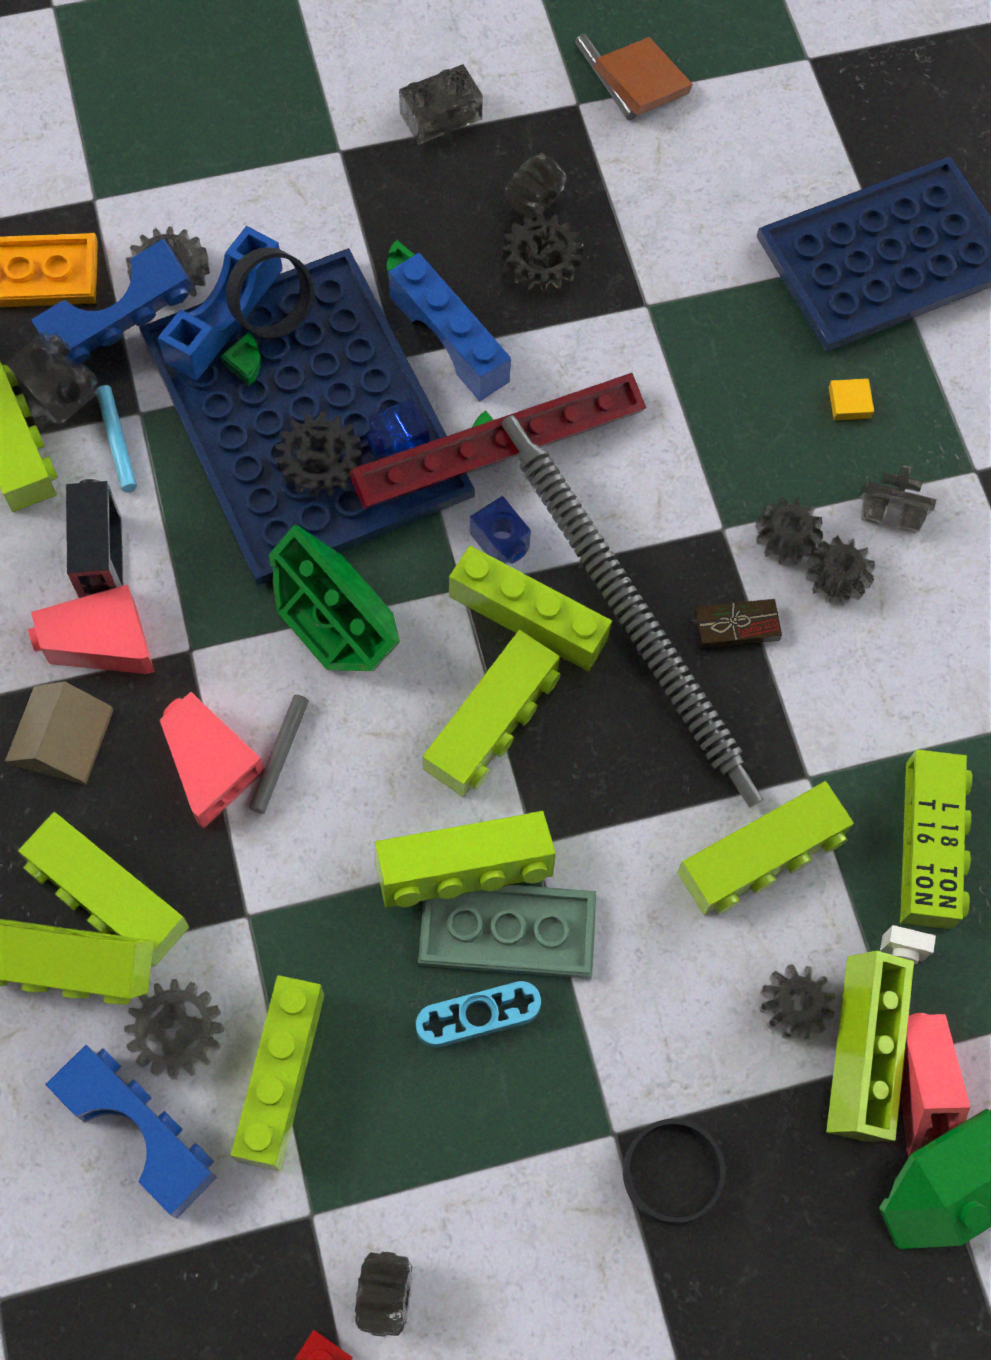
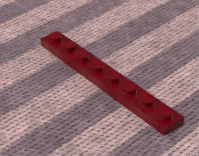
[349,373,647,510]

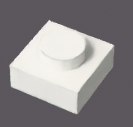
[880,925,936,964]

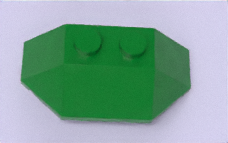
[269,525,400,671]
[879,1109,991,1249]

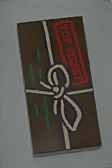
[694,599,782,649]

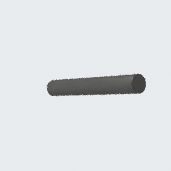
[575,34,637,120]
[249,695,309,814]

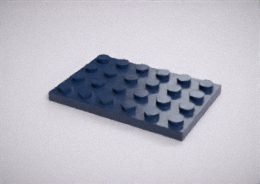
[756,156,991,352]

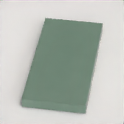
[418,885,597,979]

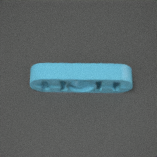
[416,981,541,1048]

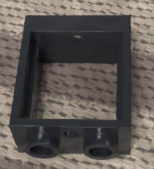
[66,479,124,598]

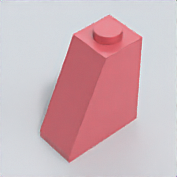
[28,584,155,674]
[160,692,264,829]
[900,1013,971,1158]

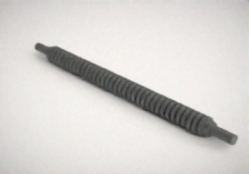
[501,415,764,808]

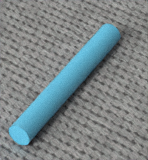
[96,385,137,492]

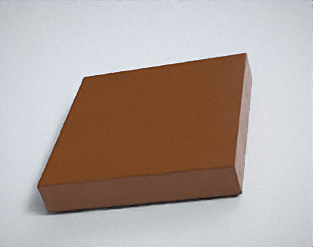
[594,37,693,116]

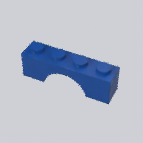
[158,225,283,381]
[32,239,195,367]
[388,253,511,402]
[45,1045,217,1219]

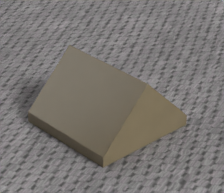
[5,681,114,785]

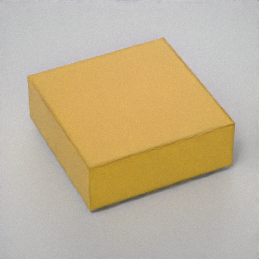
[828,379,874,421]

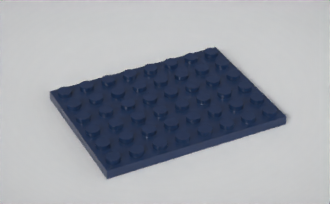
[139,248,475,586]

